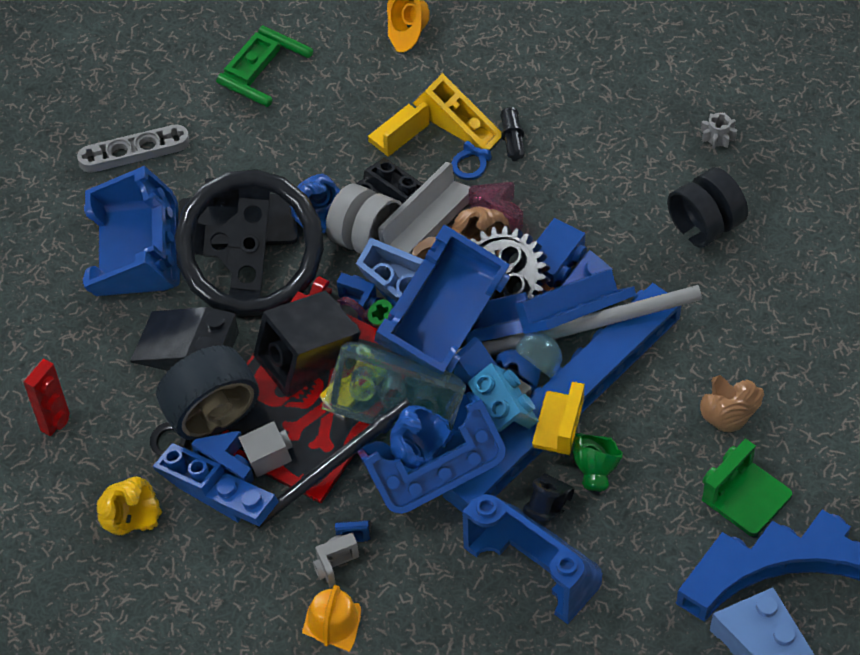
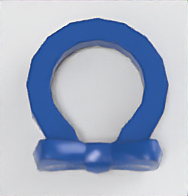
[451,141,492,180]

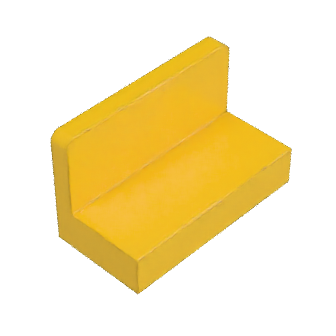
[368,102,430,157]
[532,382,585,455]

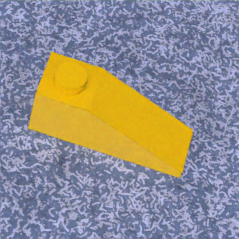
[413,73,501,150]

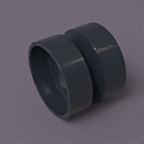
[667,167,748,248]

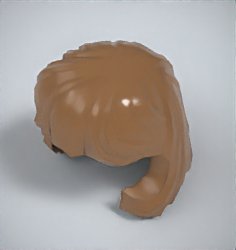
[451,206,510,257]
[700,375,764,432]

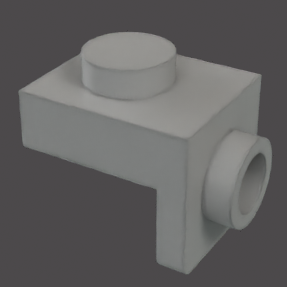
[313,533,359,588]

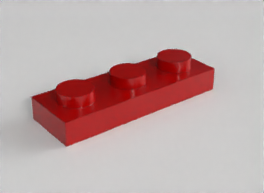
[23,358,70,437]

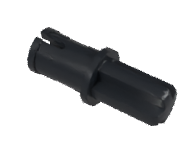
[500,107,525,161]

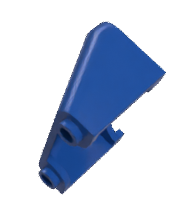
[83,166,180,296]
[374,224,511,375]
[357,391,506,514]
[462,494,603,624]

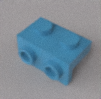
[468,363,539,432]

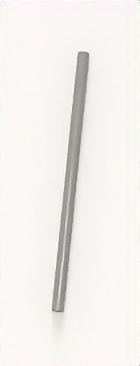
[406,285,702,379]

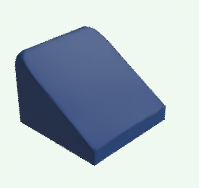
[335,520,370,542]

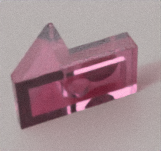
[469,182,523,233]

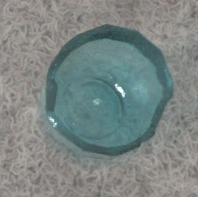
[516,332,563,377]

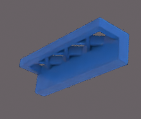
[515,269,637,334]

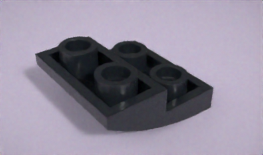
[356,157,423,204]

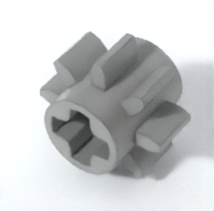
[701,113,737,148]

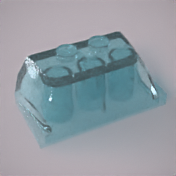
[321,342,466,448]

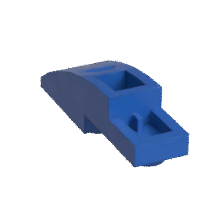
[153,443,278,527]

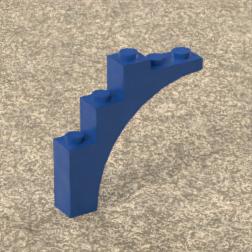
[676,509,860,622]

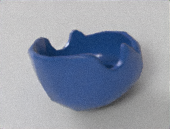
[495,349,541,393]

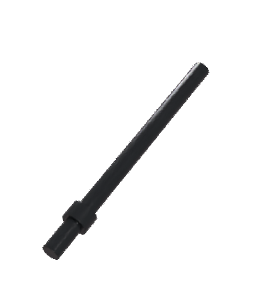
[255,397,412,528]

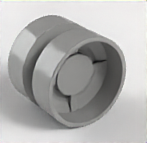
[326,183,402,254]

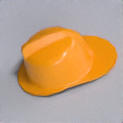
[387,0,430,52]
[302,585,361,652]

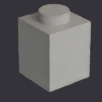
[238,421,293,477]

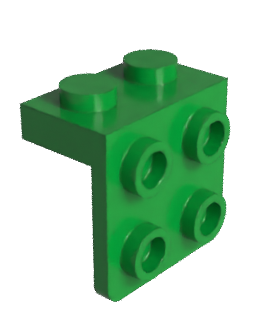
[702,438,792,537]

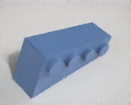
[356,237,424,303]
[710,587,814,655]

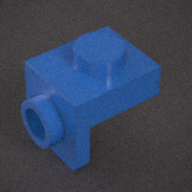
[337,273,379,322]

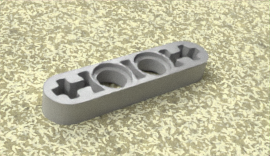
[77,124,190,173]

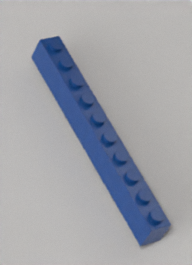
[443,283,681,513]

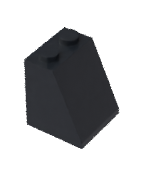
[253,290,361,397]

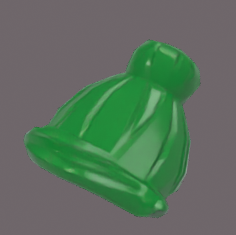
[572,433,623,492]

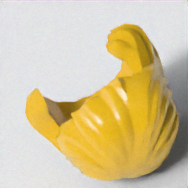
[97,476,162,536]

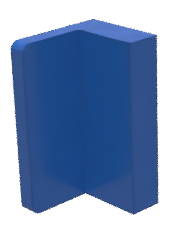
[466,292,528,343]

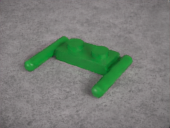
[216,25,313,107]

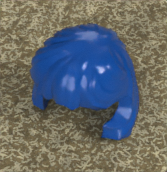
[290,174,340,233]
[390,405,453,469]

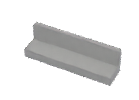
[378,162,475,254]

